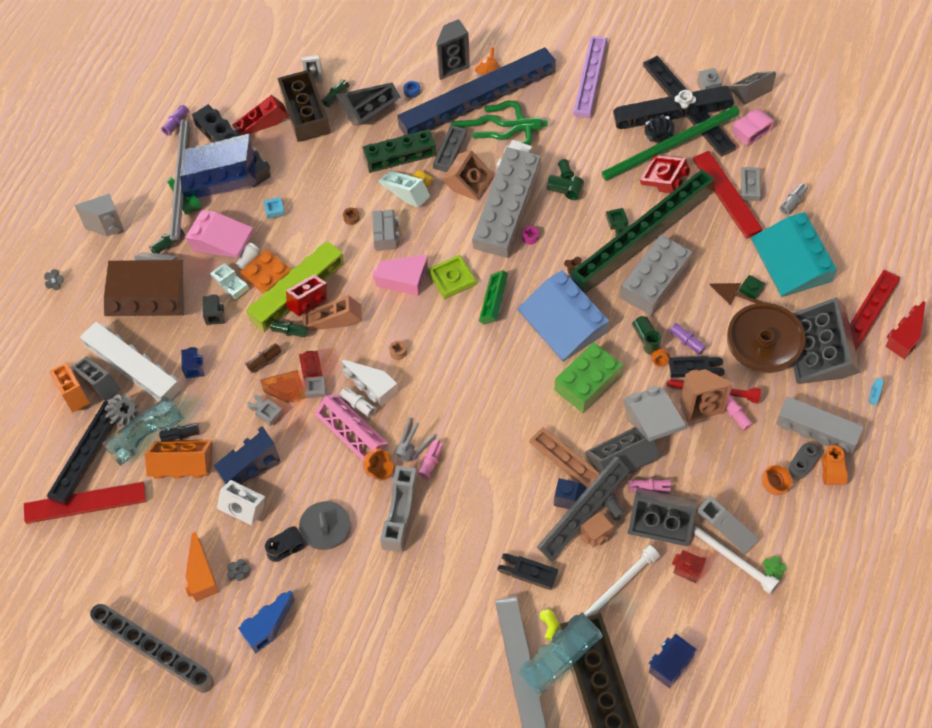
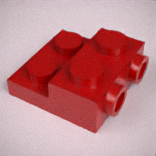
[640,155,690,193]

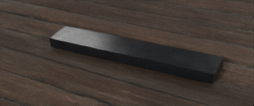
[47,401,122,505]

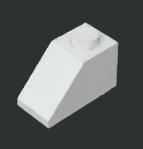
[302,55,323,82]

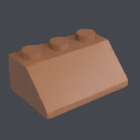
[680,369,732,422]

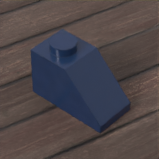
[554,478,587,509]

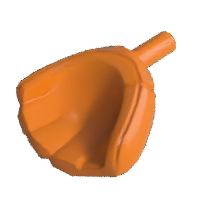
[475,47,500,75]

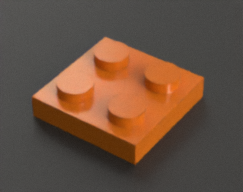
[240,249,291,294]

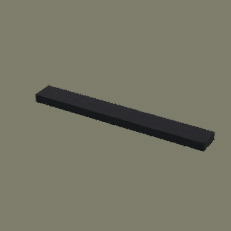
[643,55,736,157]

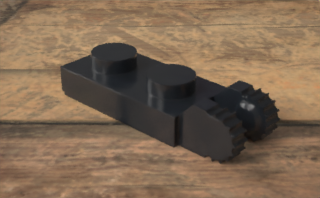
[669,356,725,378]
[497,553,558,590]

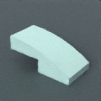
[210,263,249,300]

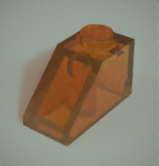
[260,370,305,403]

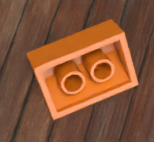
[145,440,212,479]

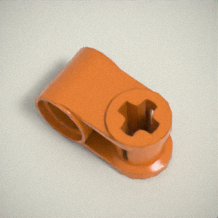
[822,445,848,485]

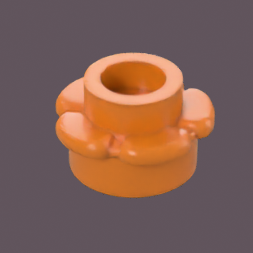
[651,349,670,367]

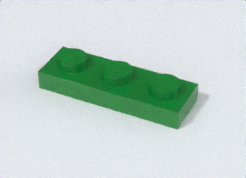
[479,270,508,325]

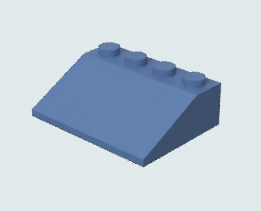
[517,270,609,362]

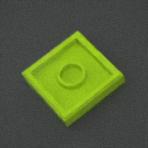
[427,255,477,300]

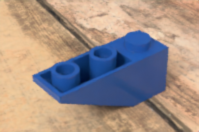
[238,590,295,654]

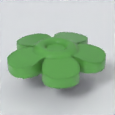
[763,556,786,579]

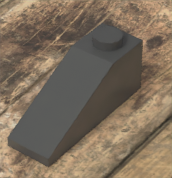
[71,356,121,402]

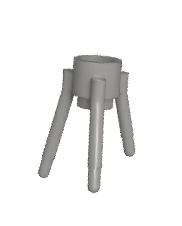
[395,418,436,462]

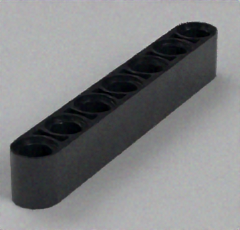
[613,86,735,129]

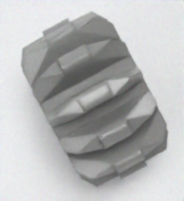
[104,394,139,427]

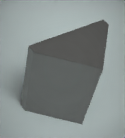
[729,71,776,105]

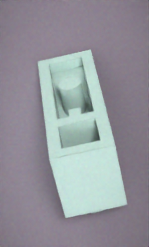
[378,170,431,207]

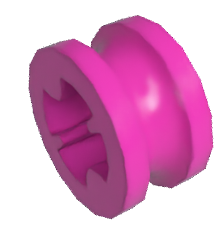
[522,226,538,245]

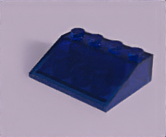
[180,134,256,198]

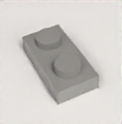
[741,167,760,201]

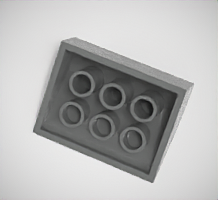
[793,297,860,384]

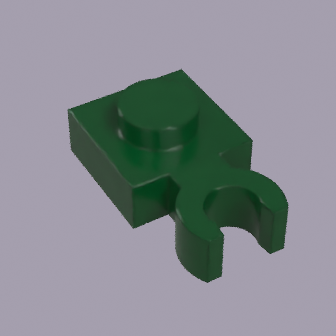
[605,208,628,237]

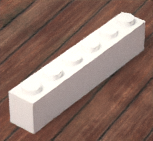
[80,322,181,406]

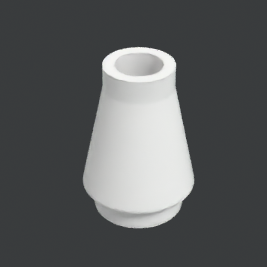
[236,242,261,269]

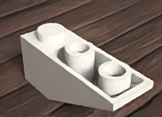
[341,360,399,407]

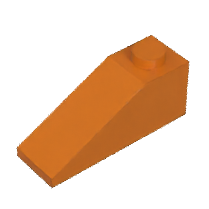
[49,362,90,413]
[184,532,219,602]

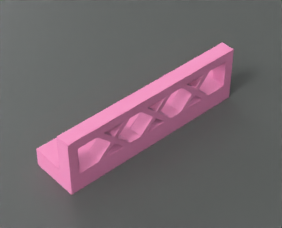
[314,395,388,461]

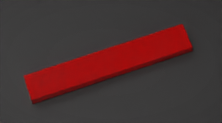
[693,151,763,239]
[850,269,901,351]
[24,482,146,524]

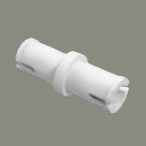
[340,387,376,418]

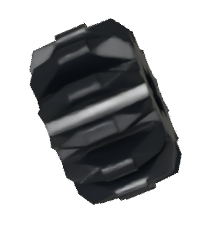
[644,115,675,143]

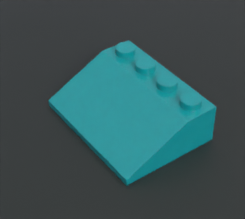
[751,212,837,297]

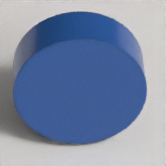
[403,81,421,98]

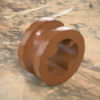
[343,207,359,225]

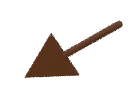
[709,283,764,305]

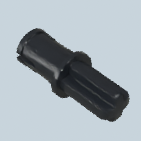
[159,423,200,442]

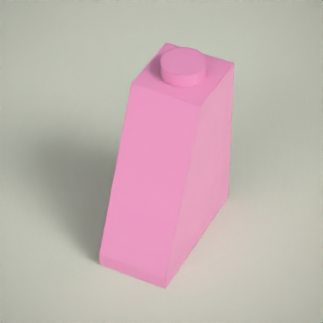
[373,255,428,295]

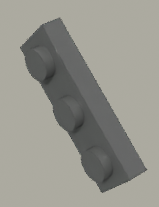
[433,125,467,172]

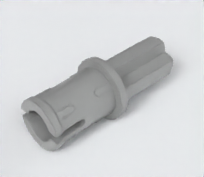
[780,183,808,215]

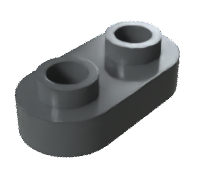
[788,443,820,479]

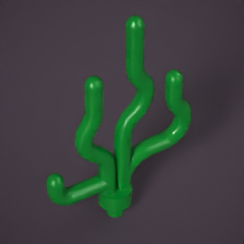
[451,100,548,145]

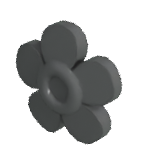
[44,269,64,290]
[227,559,250,581]

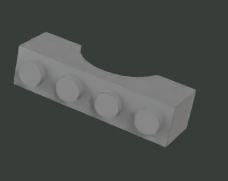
[380,466,418,552]

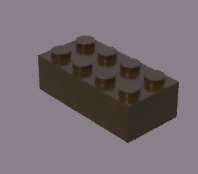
[277,69,331,142]

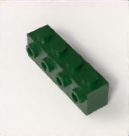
[362,129,436,173]

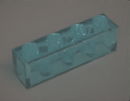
[518,612,603,697]

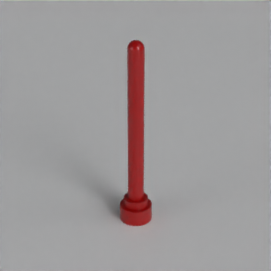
[666,379,761,404]

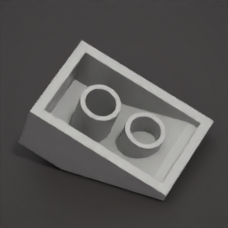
[623,386,686,442]

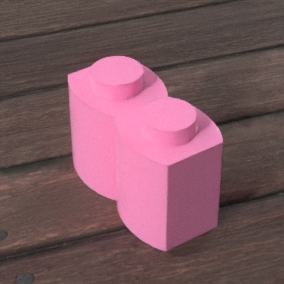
[732,109,774,146]

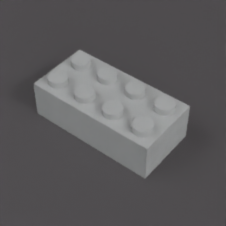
[620,234,692,316]

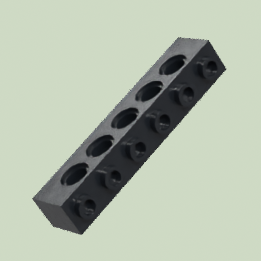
[192,104,271,187]

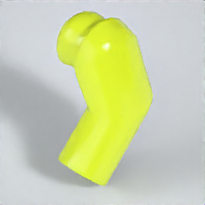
[539,609,559,642]

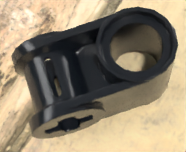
[265,526,306,562]

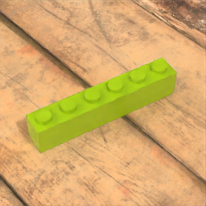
[247,241,344,332]

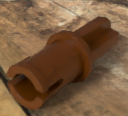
[245,343,282,373]

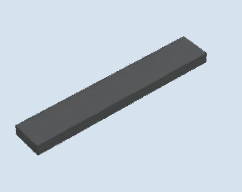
[537,456,630,562]

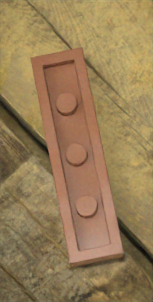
[529,427,600,488]

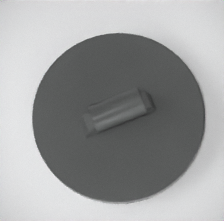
[299,501,350,550]

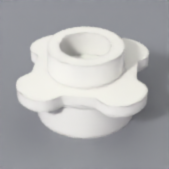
[675,90,696,108]

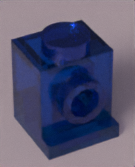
[181,347,205,379]

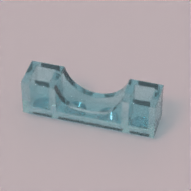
[102,396,184,466]

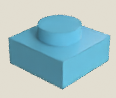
[263,197,285,219]

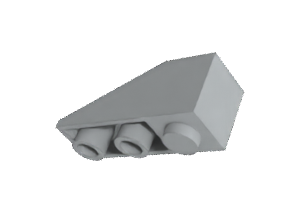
[696,496,759,554]

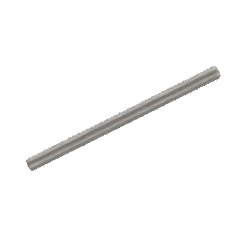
[170,119,190,240]

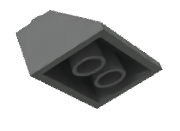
[436,19,470,80]
[585,427,660,474]
[628,488,697,547]

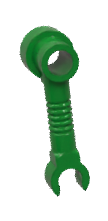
[166,177,202,215]

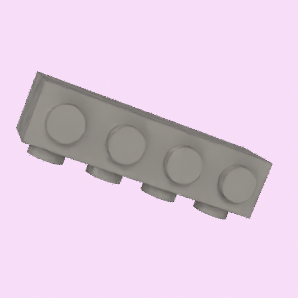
[776,396,864,455]

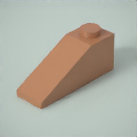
[302,295,362,330]

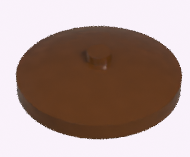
[727,303,806,373]

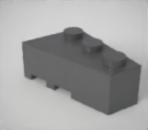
[336,82,401,125]

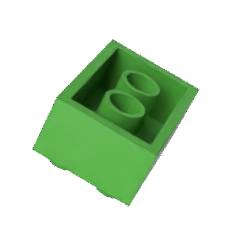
[554,342,623,413]

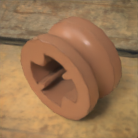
[389,341,407,360]

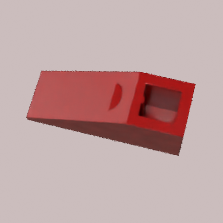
[232,94,289,137]
[886,301,926,360]

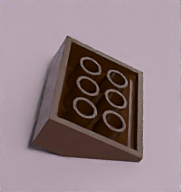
[104,260,184,316]

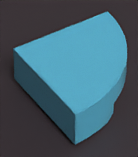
[869,378,884,405]

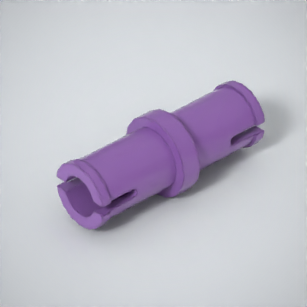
[161,105,189,135]
[669,322,706,355]

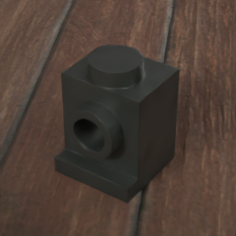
[203,294,225,325]

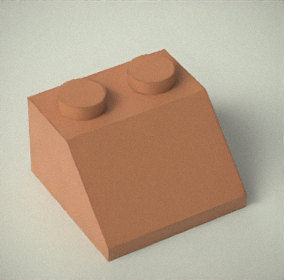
[442,150,494,200]

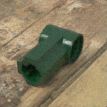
[547,175,584,200]
[632,316,661,355]

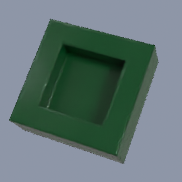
[739,275,765,299]

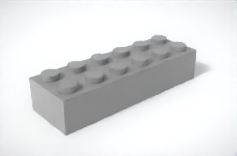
[472,147,541,258]

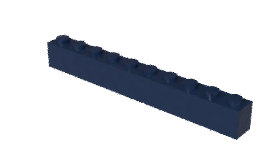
[397,47,556,135]

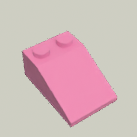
[185,210,254,258]

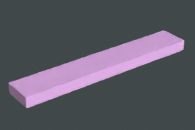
[573,36,607,119]

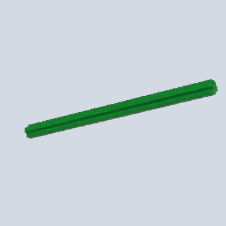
[601,106,740,181]

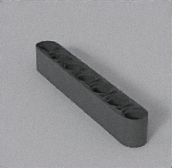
[90,604,214,693]

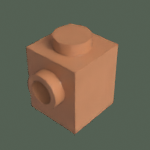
[580,512,613,548]

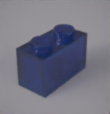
[648,633,697,689]

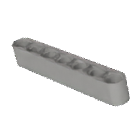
[495,596,546,728]

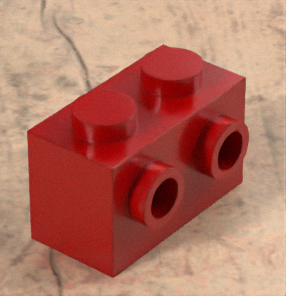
[286,274,327,316]

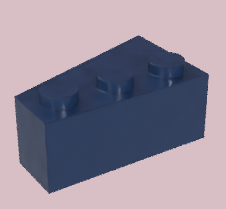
[214,426,280,485]

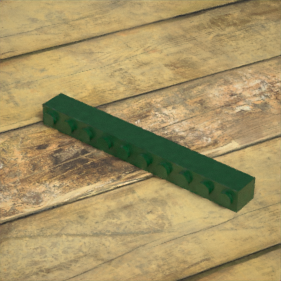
[571,169,715,294]

